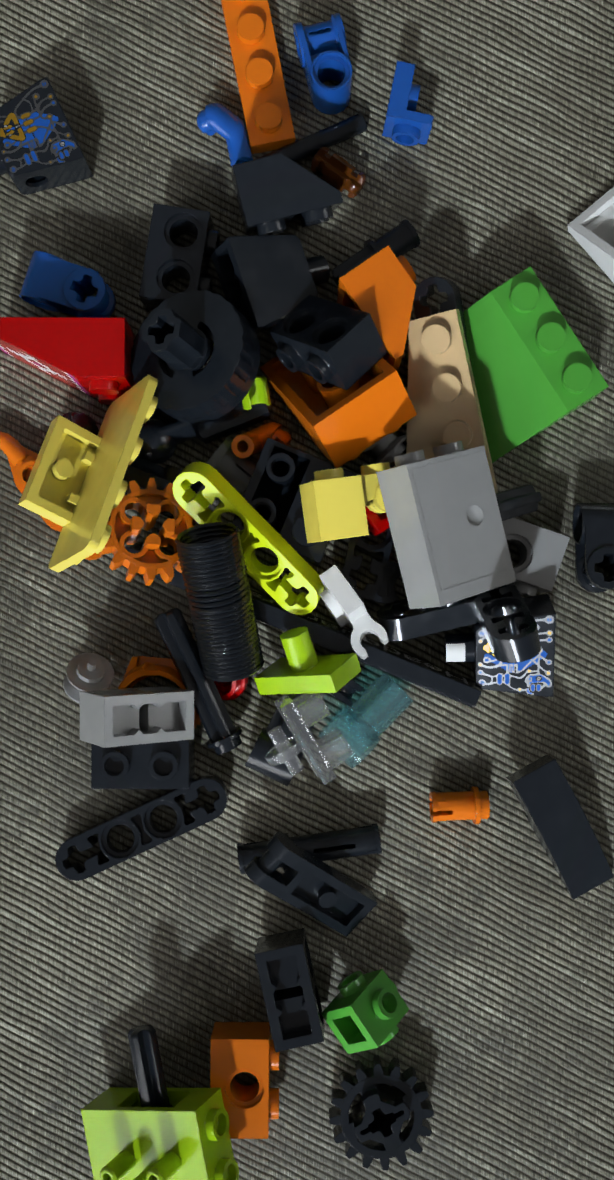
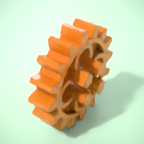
[100,478,196,586]

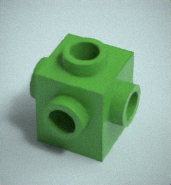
[321,969,409,1054]

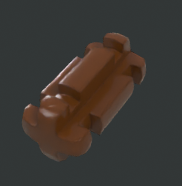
[311,147,366,198]

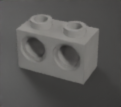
[80,686,194,748]

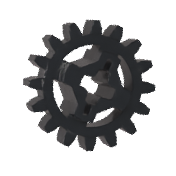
[329,1055,434,1170]

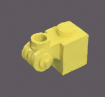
[299,462,390,543]

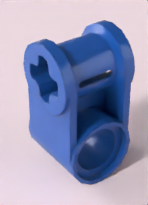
[293,13,352,115]
[19,251,116,318]

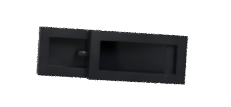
[506,755,614,900]

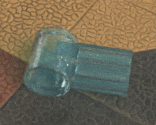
[318,672,413,769]

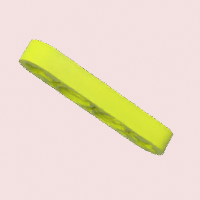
[172,462,324,615]

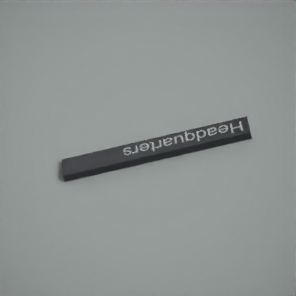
[125,543,482,707]

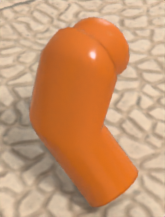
[231,422,292,458]

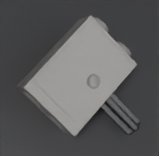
[376,441,542,609]

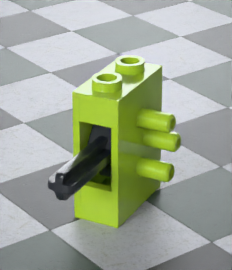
[81,1024,239,1180]

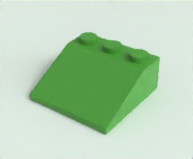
[405,266,609,463]

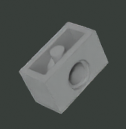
[502,518,570,597]

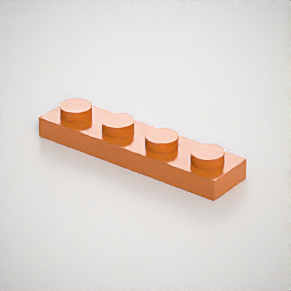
[221,0,296,154]

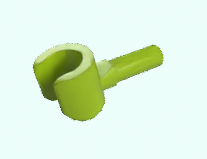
[242,376,271,410]

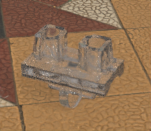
[265,693,353,785]

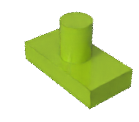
[254,627,362,695]

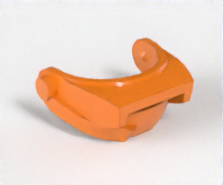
[118,655,201,728]

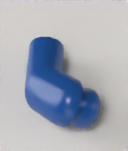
[197,103,253,166]

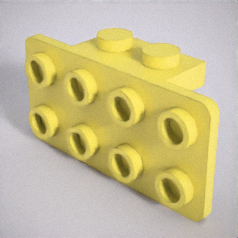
[18,375,158,573]

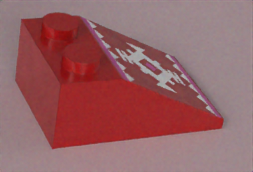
[0,317,136,405]

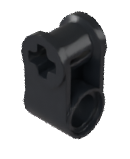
[572,503,614,593]

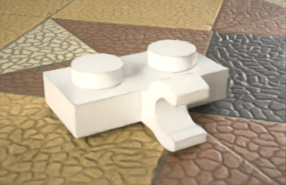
[319,565,389,660]

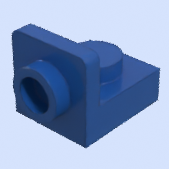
[382,61,434,146]

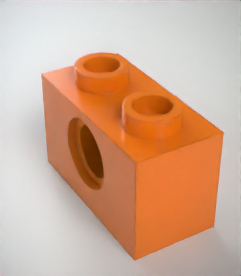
[210,1022,280,1139]

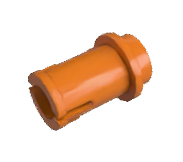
[429,786,490,824]

